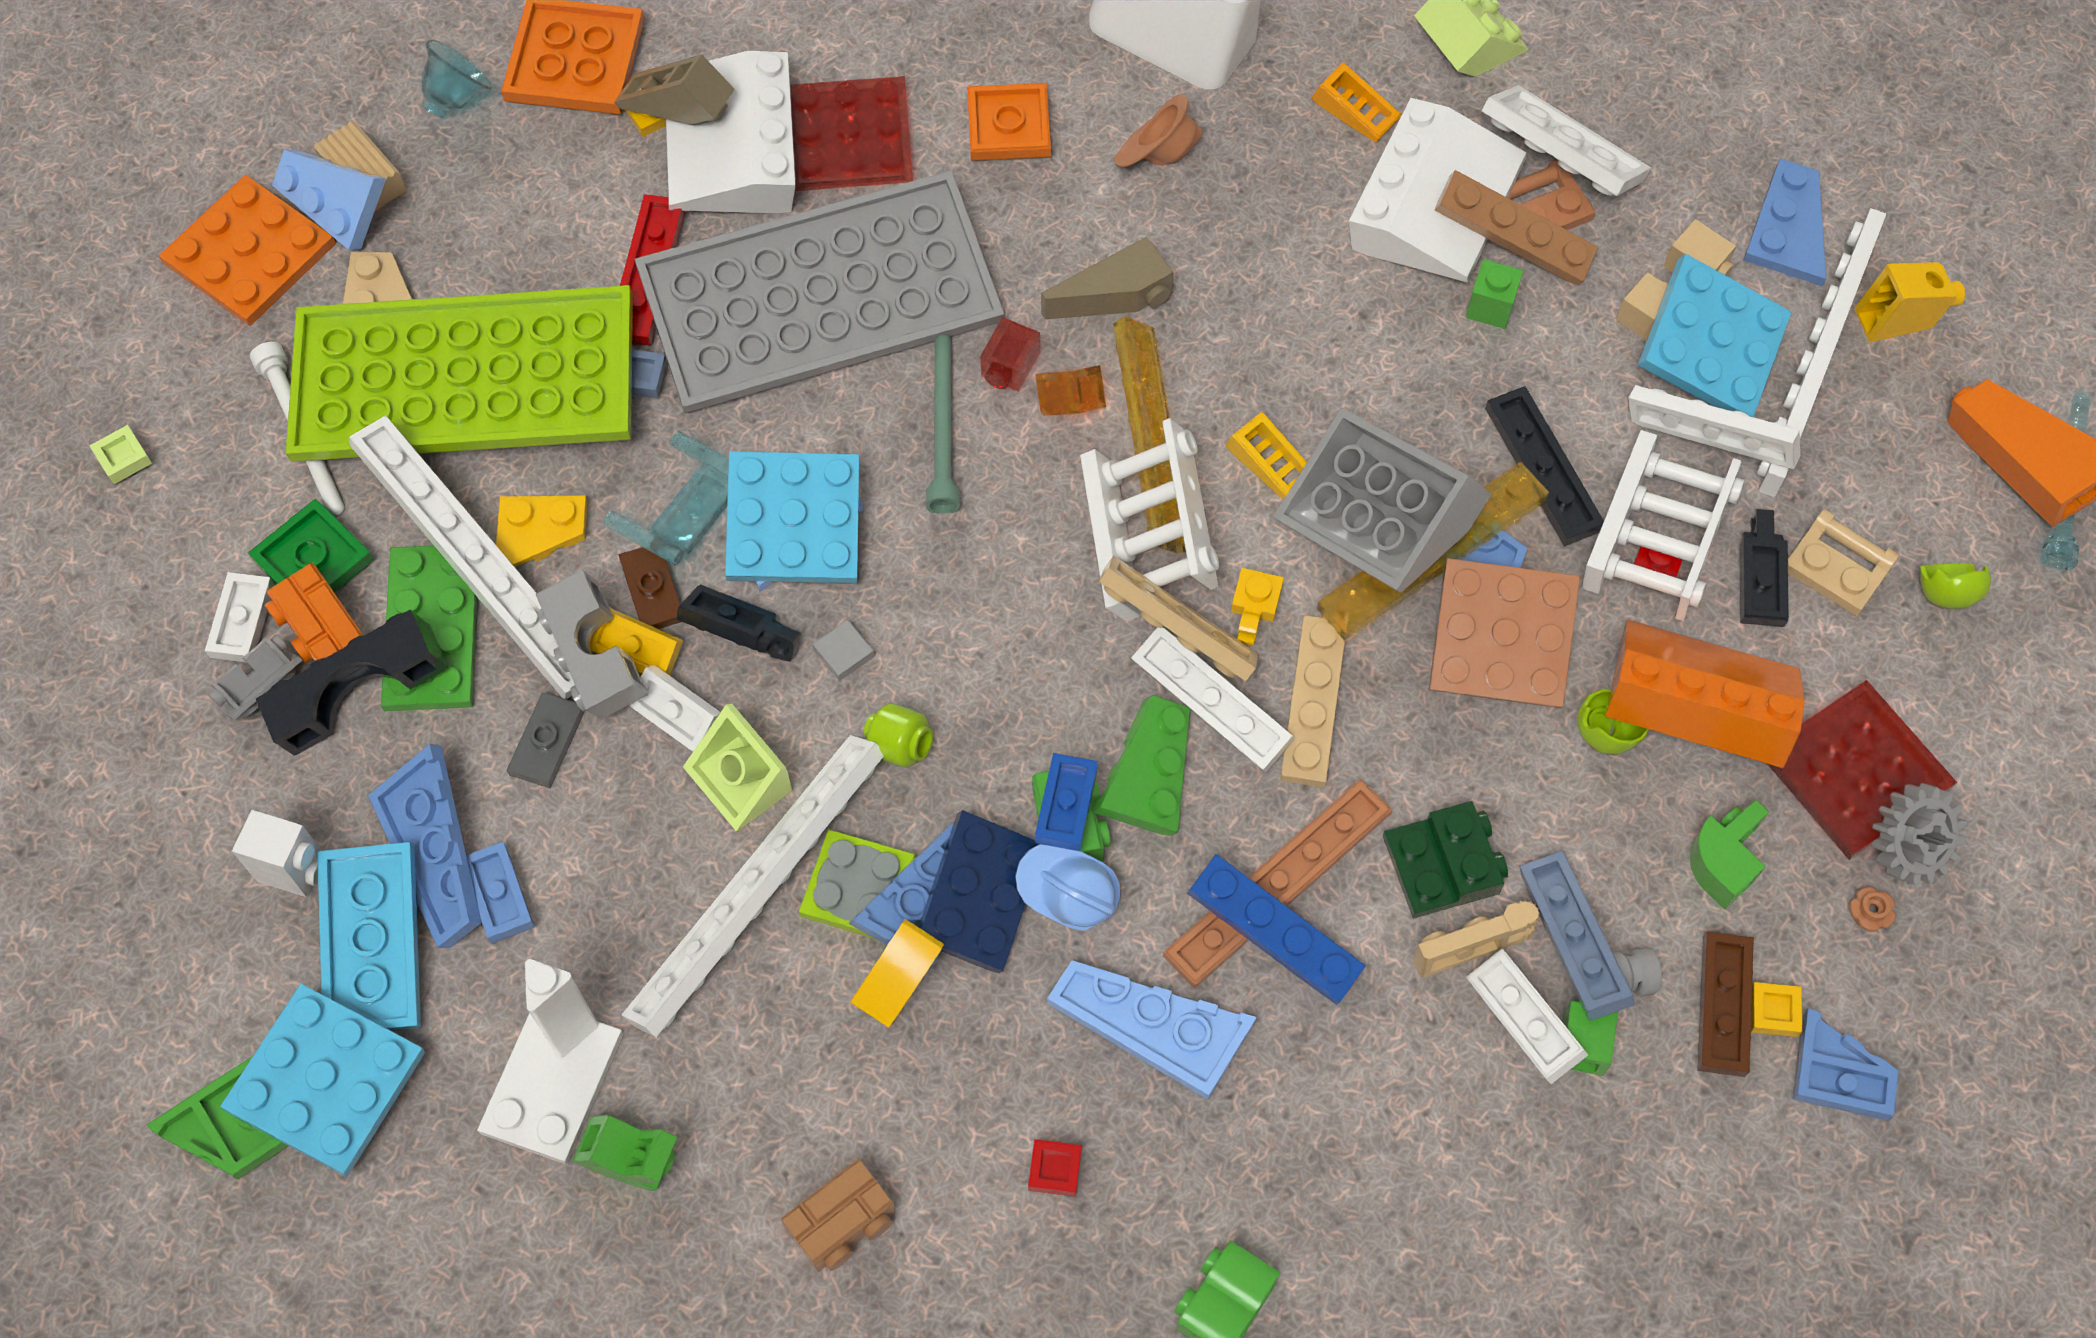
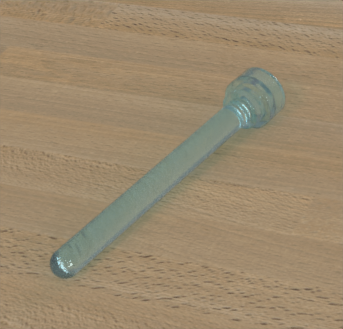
[2041,391,2091,571]

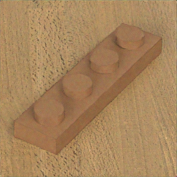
[1434,170,1598,285]

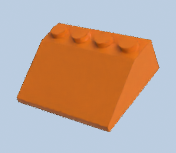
[1605,619,1805,768]

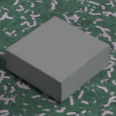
[812,620,875,681]

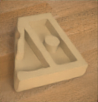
[343,252,412,304]

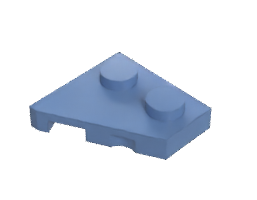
[1793,1008,1899,1121]

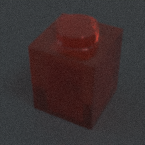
[980,317,1040,392]

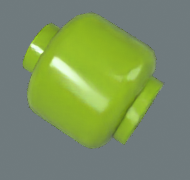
[864,704,934,767]

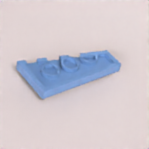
[368,744,481,948]

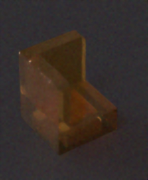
[1035,365,1106,416]

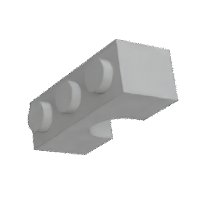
[535,569,648,719]

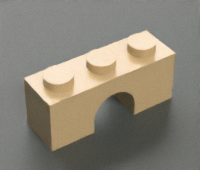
[1616,219,1736,340]

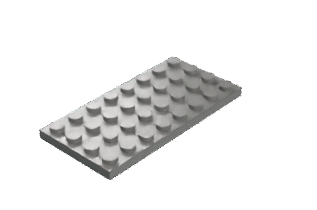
[635,170,1004,413]

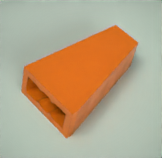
[1948,379,2096,527]

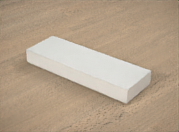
[1466,948,1588,1084]

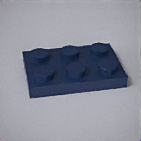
[918,810,1039,973]

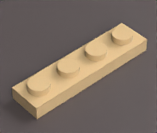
[1099,555,1258,682]
[1280,615,1347,788]

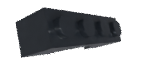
[256,609,449,756]

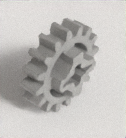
[1872,783,1967,885]

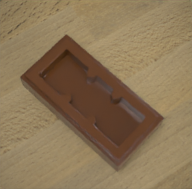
[618,542,681,629]

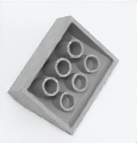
[1273,407,1492,593]

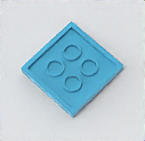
[1638,254,1791,417]
[725,451,859,583]
[220,983,425,1177]

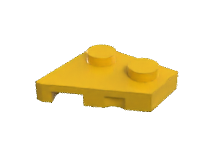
[496,495,588,567]

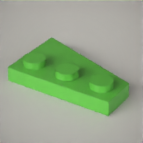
[1091,695,1190,836]

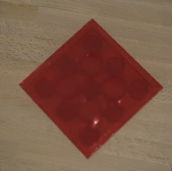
[790,76,913,191]
[1767,680,1957,860]

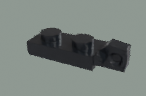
[1740,509,1789,627]
[677,584,801,662]

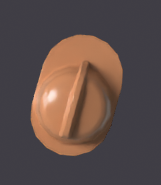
[1114,94,1202,167]

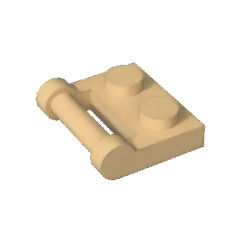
[1788,508,1900,616]

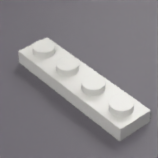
[1628,385,1801,469]
[1131,627,1295,773]

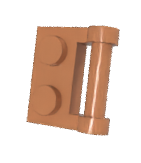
[1508,159,1596,230]

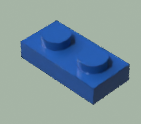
[1035,753,1098,851]

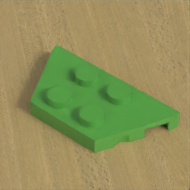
[147,1056,288,1180]

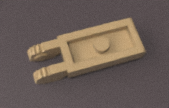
[1413,900,1540,978]

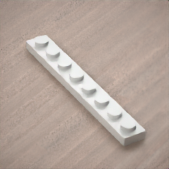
[1756,208,1886,497]
[349,415,575,700]
[622,735,884,1037]

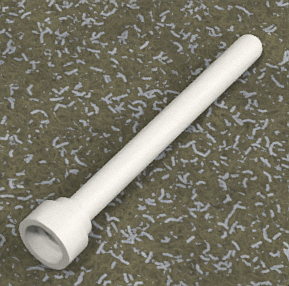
[250,342,345,516]

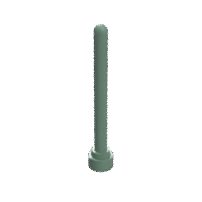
[926,335,960,513]

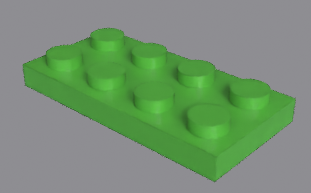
[381,545,478,712]

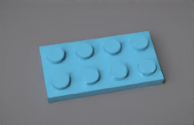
[317,842,421,1031]

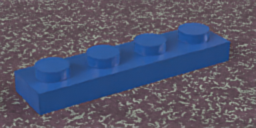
[1187,854,1366,1005]

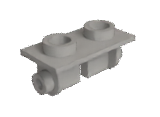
[208,635,302,720]

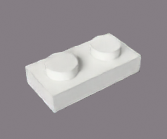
[205,572,275,662]
[629,665,720,752]

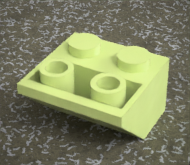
[1414,0,1528,77]

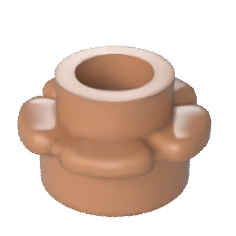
[1850,887,1896,931]

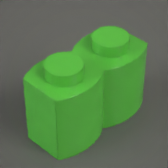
[1174,1240,1280,1338]

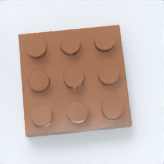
[1429,558,1580,708]

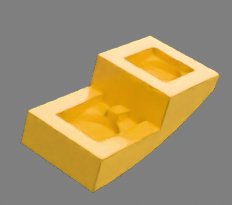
[850,919,944,1028]

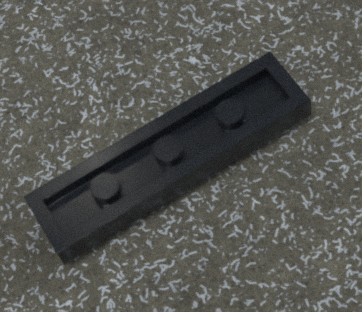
[1485,386,1604,547]

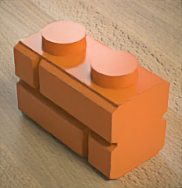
[264,562,363,664]

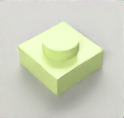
[90,425,152,484]

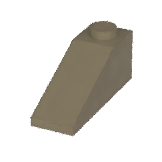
[614,54,735,125]
[1041,237,1174,319]

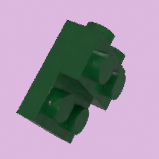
[1383,801,1508,919]

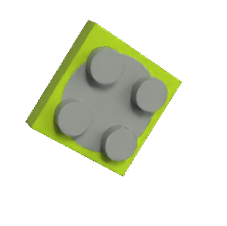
[799,829,915,939]

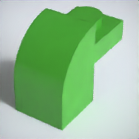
[1690,799,1769,910]
[572,1115,677,1191]

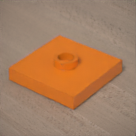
[967,83,1051,161]

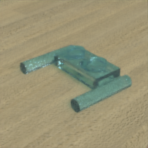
[604,431,729,565]

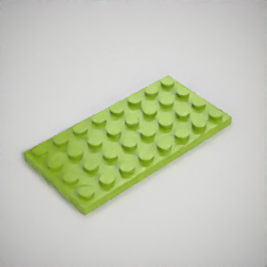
[285,285,633,462]

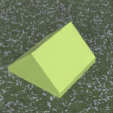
[683,703,792,831]

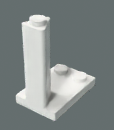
[477,959,624,1165]

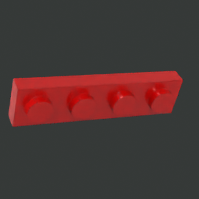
[620,194,685,346]

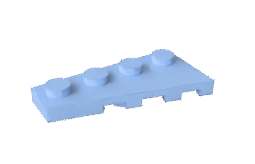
[1047,960,1257,1100]

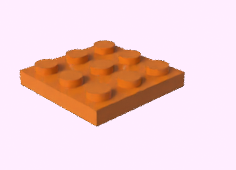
[501,0,645,114]
[158,174,336,326]

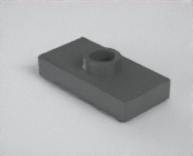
[507,692,585,788]

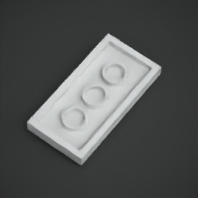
[1482,85,1651,196]

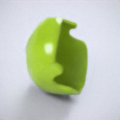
[1920,563,1992,609]
[1577,689,1649,756]

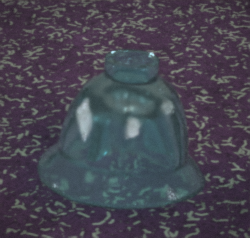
[421,40,493,119]

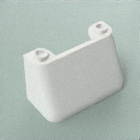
[1089,0,1261,90]

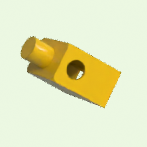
[1854,262,1965,343]

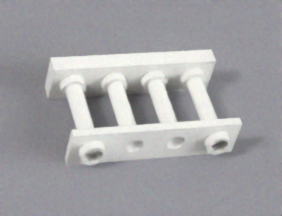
[1080,418,1219,620]
[1582,430,1745,621]

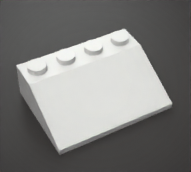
[666,51,795,213]
[1349,98,1527,282]

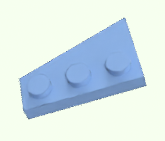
[272,150,386,250]

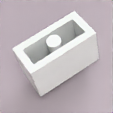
[232,810,321,897]

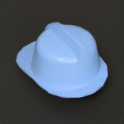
[1015,844,1120,931]

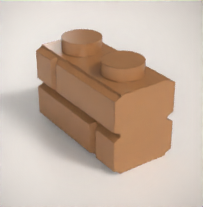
[780,1158,896,1272]

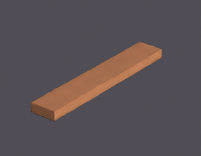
[1163,779,1392,989]

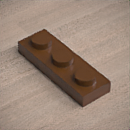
[1697,931,1754,1077]

